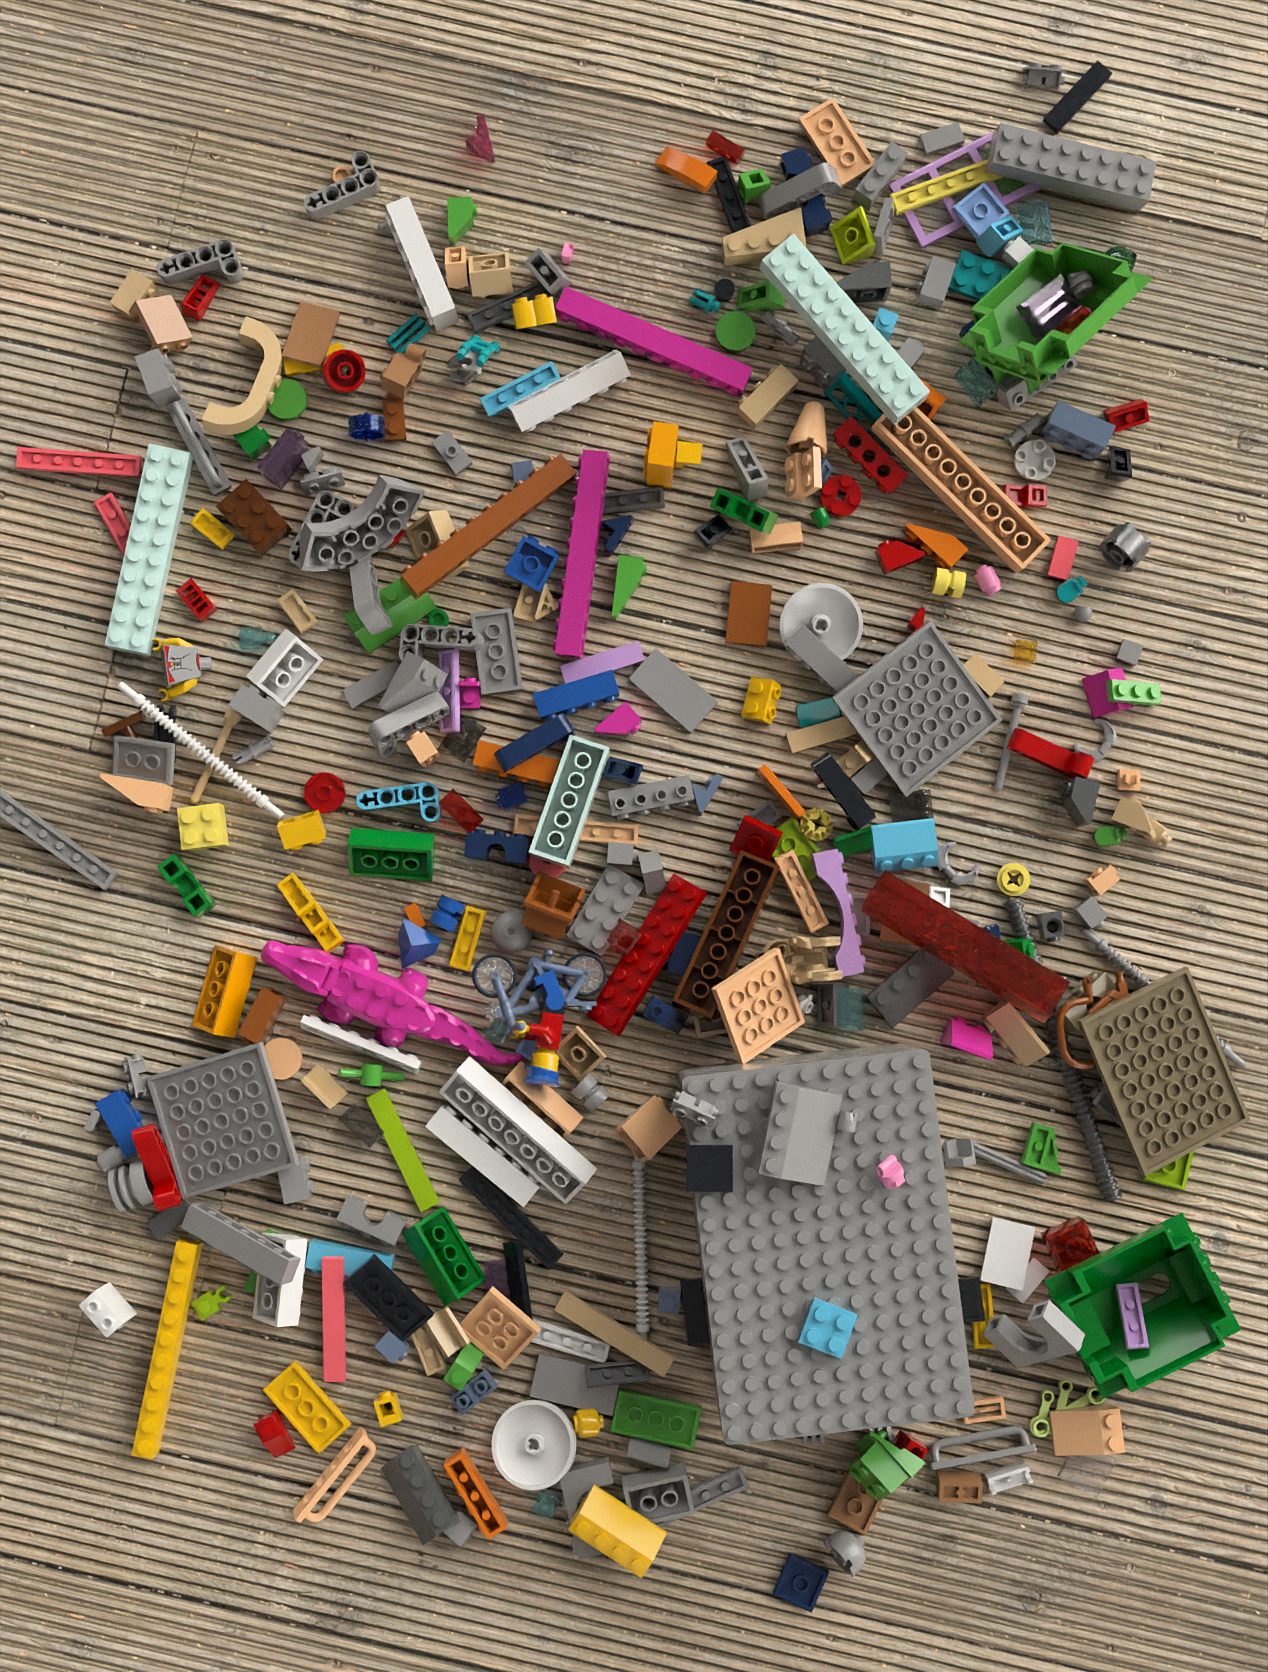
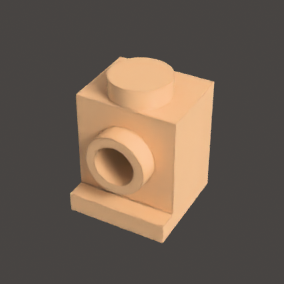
[1082,864,1120,896]

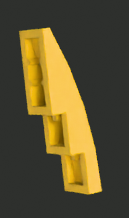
[277,872,345,953]

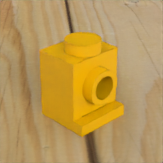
[373,1390,404,1427]

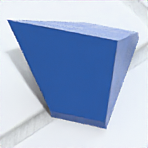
[398,919,441,969]

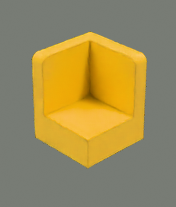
[675,441,703,468]

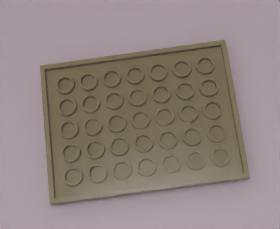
[1077,967,1250,1176]

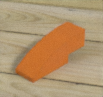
[655,147,717,194]

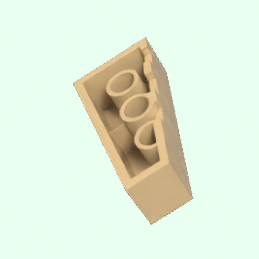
[721,207,806,267]

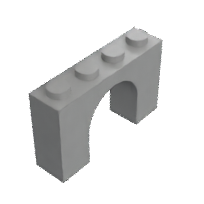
[983,1300,1085,1368]
[557,1456,614,1560]

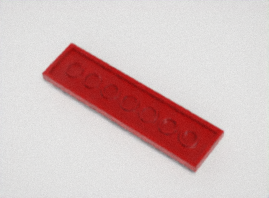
[586,873,707,1037]

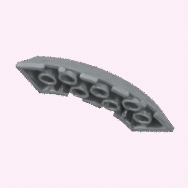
[299,475,425,572]

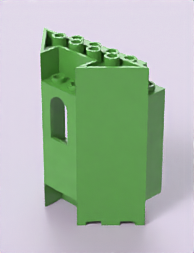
[959,242,1153,395]

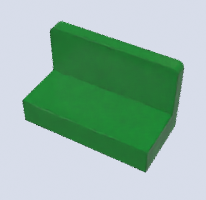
[831,826,871,858]

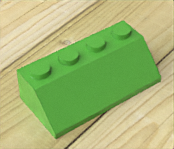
[343,577,437,654]

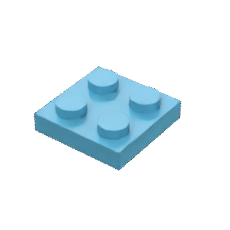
[797,1297,858,1359]

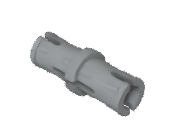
[762,310,800,347]
[1004,413,1045,448]
[232,735,275,767]

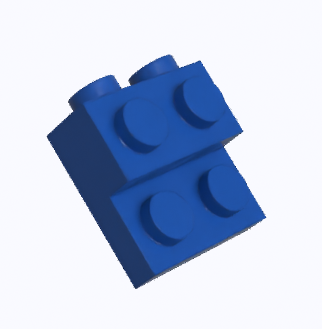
[503,535,559,593]

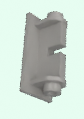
[1022,63,1067,87]
[300,466,345,495]
[122,1054,150,1099]
[669,1091,719,1128]

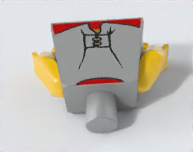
[152,638,212,702]

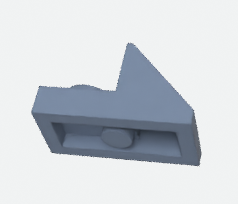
[691,773,724,815]

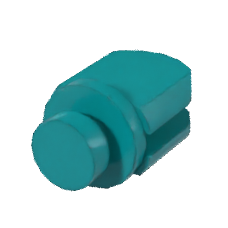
[688,289,721,314]
[1055,575,1088,603]

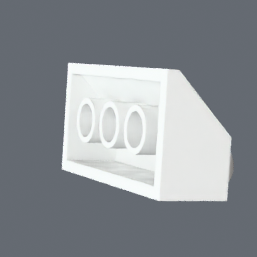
[252,1233,307,1327]

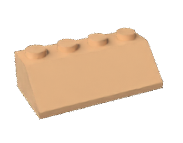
[501,1061,584,1139]

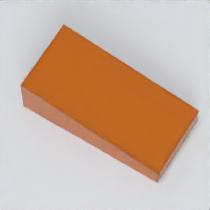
[404,902,427,928]

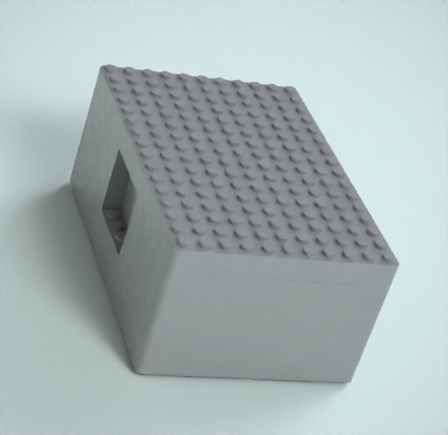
[678,1043,974,1445]

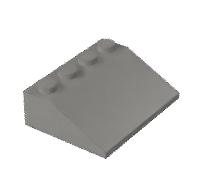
[757,1081,843,1186]

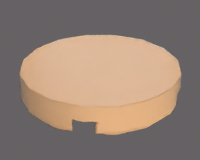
[264,1038,303,1080]

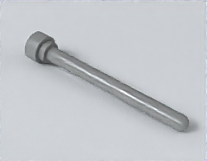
[994,693,1029,791]

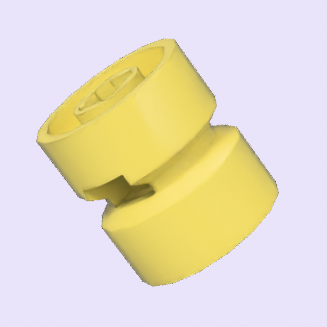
[931,567,966,599]

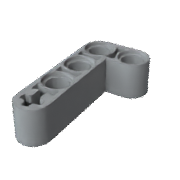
[304,151,381,220]
[758,163,843,219]
[157,239,244,284]
[288,491,355,568]
[349,558,392,636]
[399,624,484,661]
[368,692,450,758]

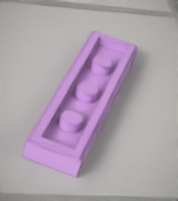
[560,641,645,684]
[438,649,460,734]

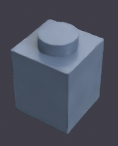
[657,1286,681,1314]
[374,1329,410,1364]

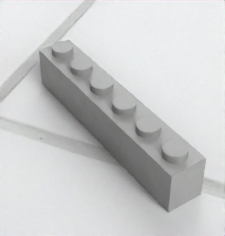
[181,1202,301,1286]

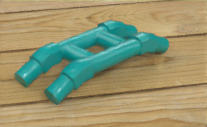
[456,335,501,367]

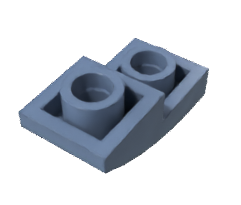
[449,1368,498,1415]

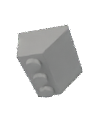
[622,1462,695,1523]

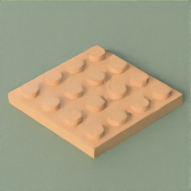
[711,948,805,1064]

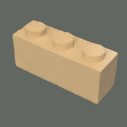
[737,364,799,430]

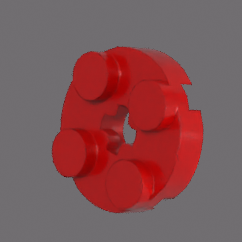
[820,475,862,517]

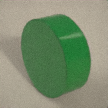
[428,609,449,627]

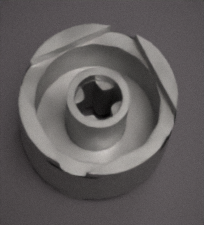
[1099,522,1151,572]

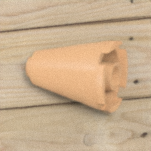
[786,401,827,458]

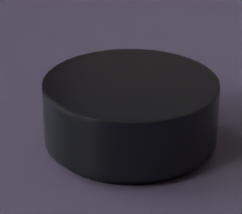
[714,279,735,301]

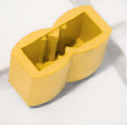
[511,293,557,330]

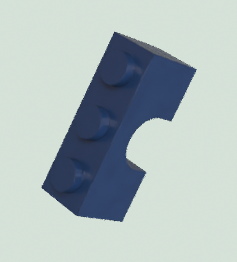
[464,829,532,865]

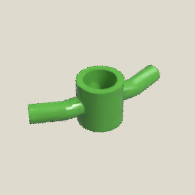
[338,1063,404,1086]

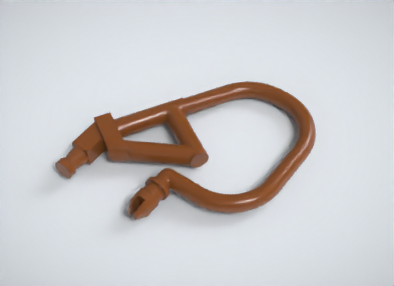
[1056,971,1128,1070]

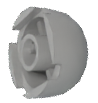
[491,911,533,953]
[824,1531,866,1577]

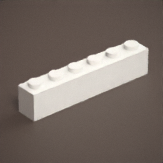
[508,350,631,432]
[425,1105,540,1207]

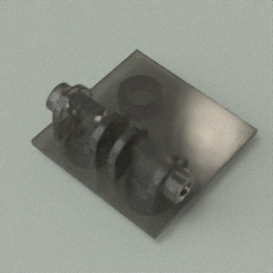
[438,714,486,763]
[889,789,934,823]

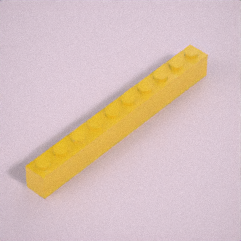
[131,1238,203,1459]

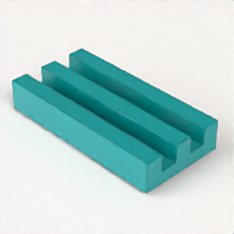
[386,313,430,354]

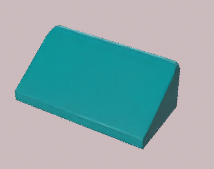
[795,697,840,728]

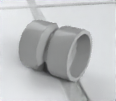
[571,1073,610,1113]

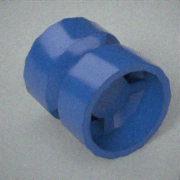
[429,894,466,932]

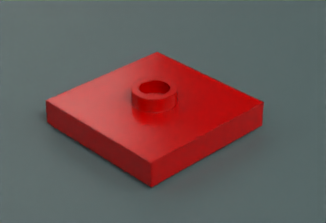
[729,815,783,862]

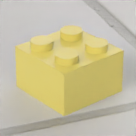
[177,803,229,851]

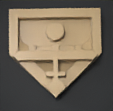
[513,584,558,623]

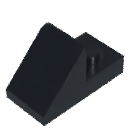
[1104,447,1132,482]
[693,514,732,551]

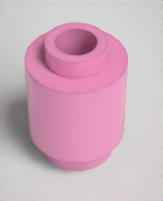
[974,564,1002,597]

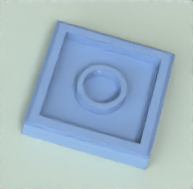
[951,182,1010,240]

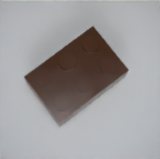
[216,479,292,556]

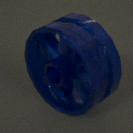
[348,412,386,442]

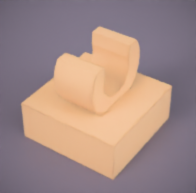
[1117,769,1140,791]

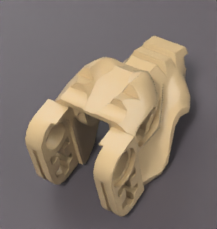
[756,936,842,984]

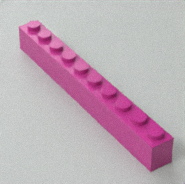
[555,286,753,397]
[553,449,611,659]

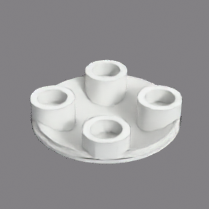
[1014,439,1056,481]

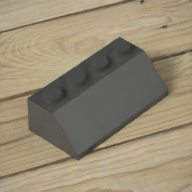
[865,942,955,1028]
[381,1444,460,1545]

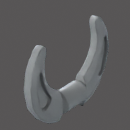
[1073,719,1117,762]
[937,842,979,885]

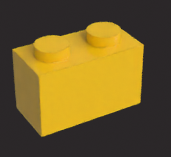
[277,810,326,850]

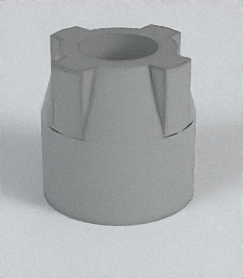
[837,1111,857,1132]

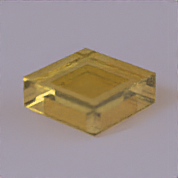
[1013,639,1038,664]

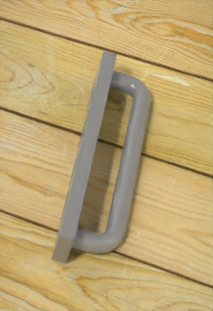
[167,398,232,496]
[929,1426,1037,1471]

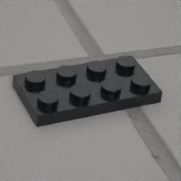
[343,1254,434,1342]

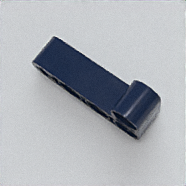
[493,713,575,772]

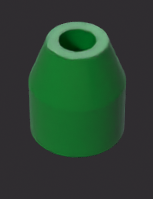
[810,506,829,529]

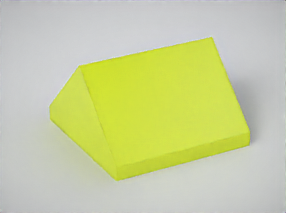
[830,206,876,265]

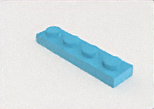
[479,361,561,419]

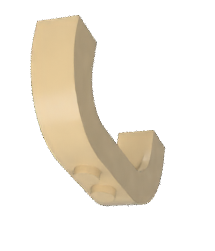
[202,316,282,435]

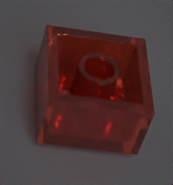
[1040,1216,1099,1273]

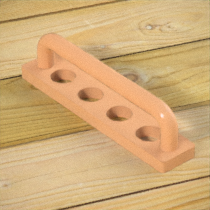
[293,1426,376,1523]

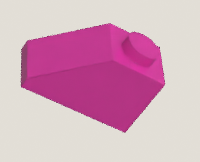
[594,701,642,736]

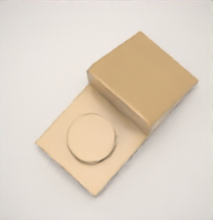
[836,740,874,778]

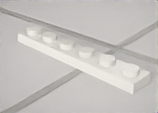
[300,1015,421,1074]

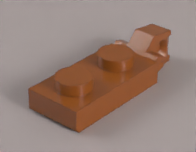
[382,392,407,442]

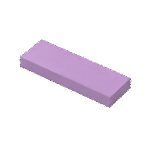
[1115,1283,1149,1351]

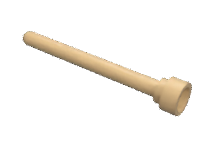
[191,709,242,803]

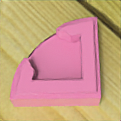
[561,243,574,265]

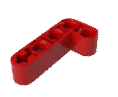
[1006,728,1095,779]
[132,1123,182,1212]

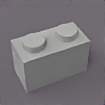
[524,248,572,297]
[916,256,956,308]
[277,1155,315,1204]

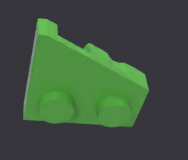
[1020,1122,1061,1174]

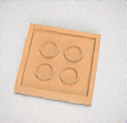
[459,1287,542,1370]

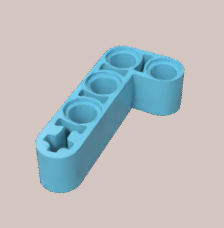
[356,782,442,823]

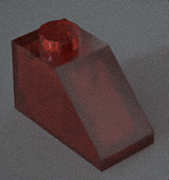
[438,789,484,832]

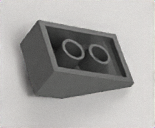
[836,260,892,303]

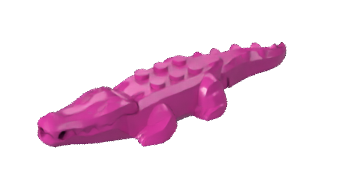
[260,940,523,1065]

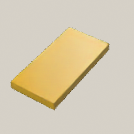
[263,1360,351,1455]

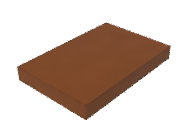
[725,581,772,647]

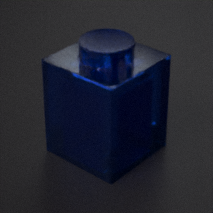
[495,782,528,811]

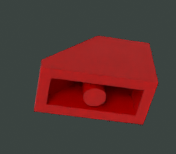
[875,540,925,575]
[253,1409,296,1458]

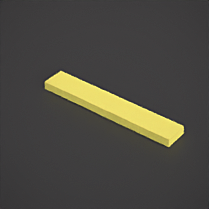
[889,159,1003,216]

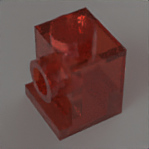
[607,918,642,955]

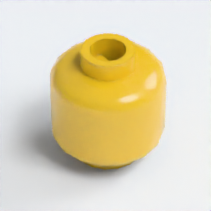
[571,1408,604,1438]

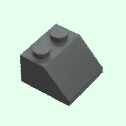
[1060,777,1100,827]

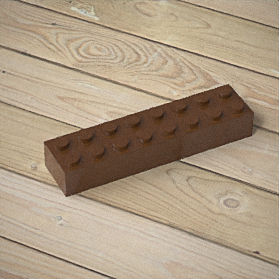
[672,850,780,1023]

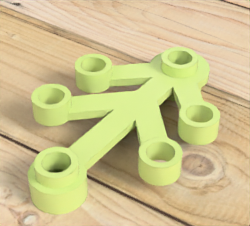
[1029,1378,1105,1438]

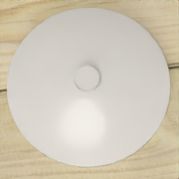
[779,583,863,661]
[491,1400,576,1490]

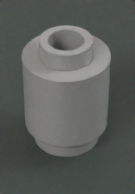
[96,1145,130,1173]

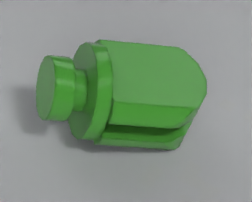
[1094,825,1127,847]

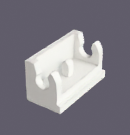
[983,1460,1033,1496]

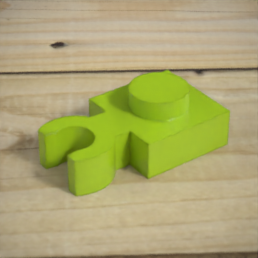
[191,1285,232,1321]

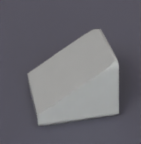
[301,446,324,473]

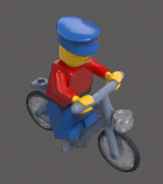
[472,950,607,1087]

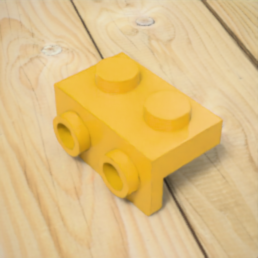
[741,677,781,724]

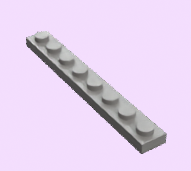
[0,790,118,890]

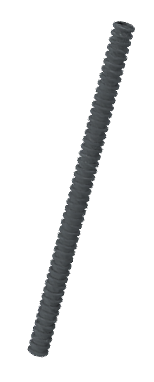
[1003,898,1122,1202]

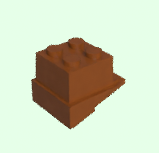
[521,871,586,940]

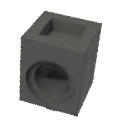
[1036,911,1065,942]

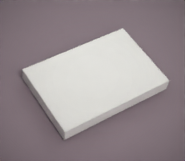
[980,1217,1035,1291]

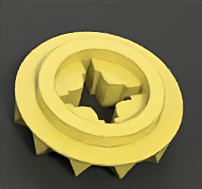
[800,808,833,841]
[996,863,1030,896]

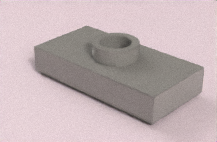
[432,430,473,476]

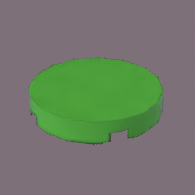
[715,311,756,353]
[268,379,308,421]

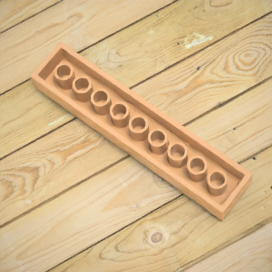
[870,407,1051,574]

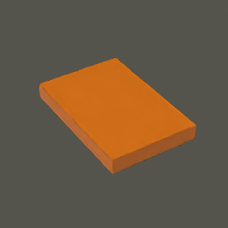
[756,764,805,820]

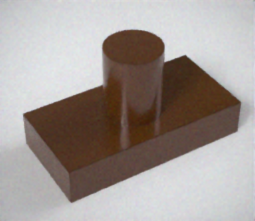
[101,711,146,738]

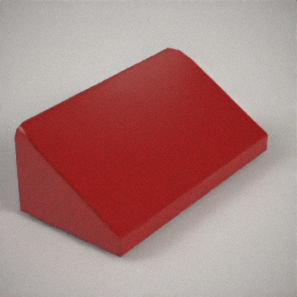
[1103,399,1150,433]

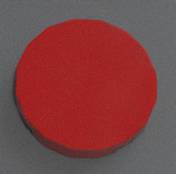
[304,772,346,814]

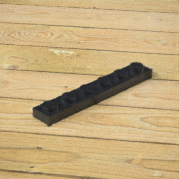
[459,1166,564,1270]

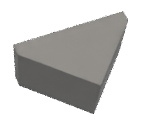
[638,850,666,895]

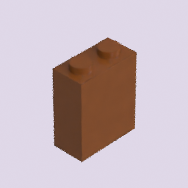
[237,987,288,1045]

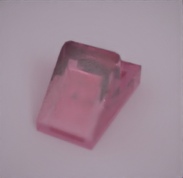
[465,115,495,163]

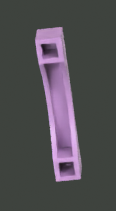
[810,849,866,977]

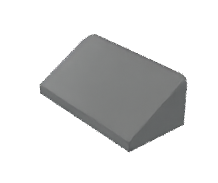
[626,1437,671,1469]

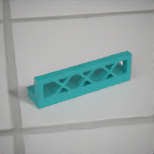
[824,372,886,449]

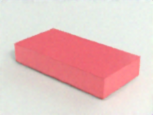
[1047,536,1079,581]

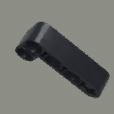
[810,752,876,831]

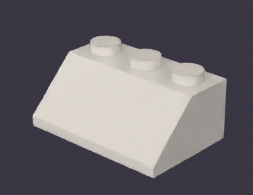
[246,629,324,707]

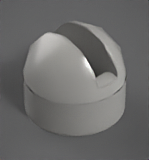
[1075,607,1092,622]

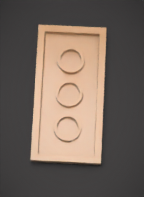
[798,98,875,188]

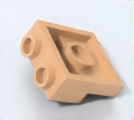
[784,447,822,500]

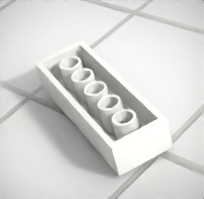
[385,196,459,331]

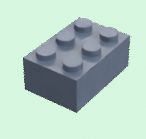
[1039,400,1116,460]

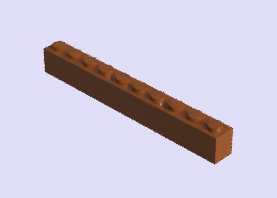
[400,454,577,600]

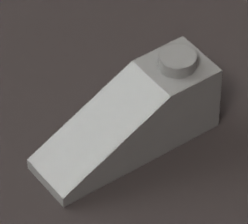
[726,436,768,501]

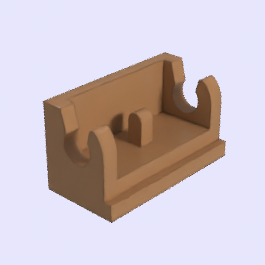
[936,1470,983,1503]

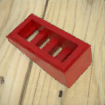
[180,275,220,321]
[175,578,218,622]

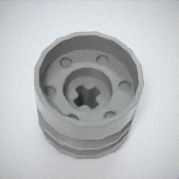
[108,1160,154,1212]

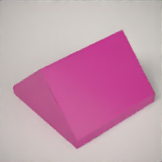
[1082,668,1134,718]

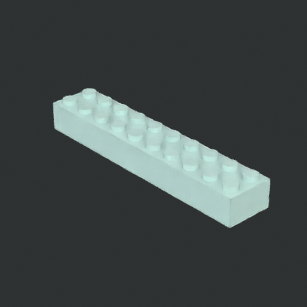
[760,234,930,425]
[105,444,193,657]

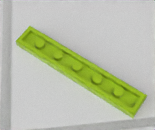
[366,1088,440,1212]

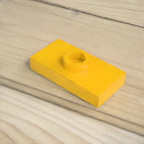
[190,507,235,550]

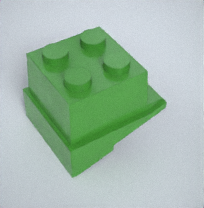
[848,1429,925,1501]

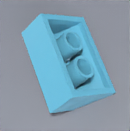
[871,818,938,873]

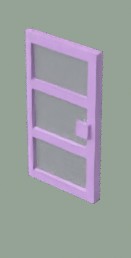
[888,124,1042,249]

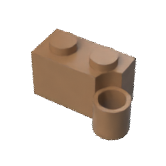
[380,343,426,399]

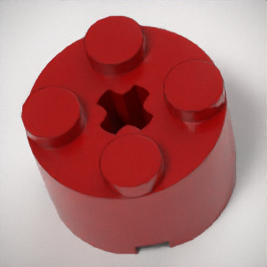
[321,349,366,393]

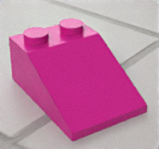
[940,1017,993,1060]

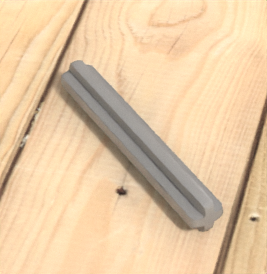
[973,1142,1046,1184]

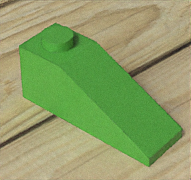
[612,555,647,620]

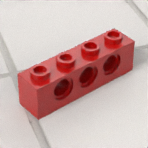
[833,416,908,495]

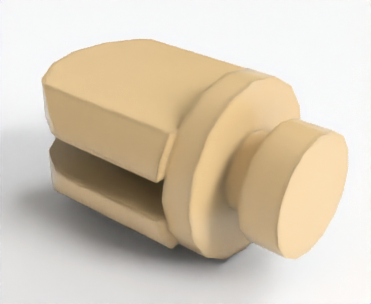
[1142,819,1172,848]

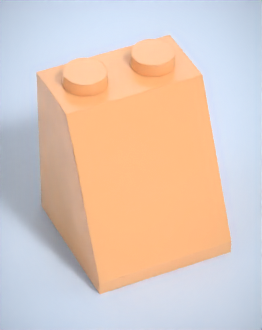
[614,1095,682,1162]

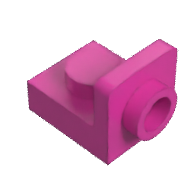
[459,678,481,709]

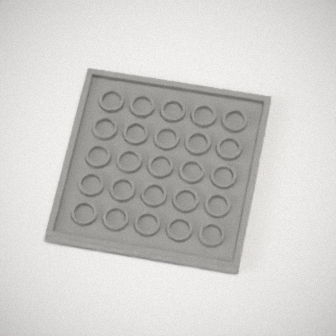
[832,621,1002,797]
[146,1042,300,1199]

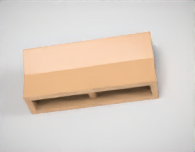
[748,522,803,554]

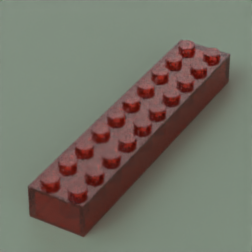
[861,870,1070,1024]

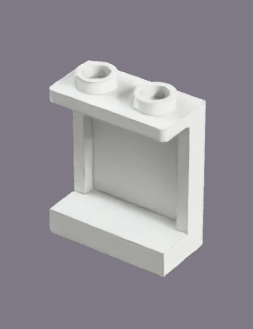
[79,1282,137,1337]

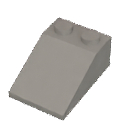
[378,651,448,714]

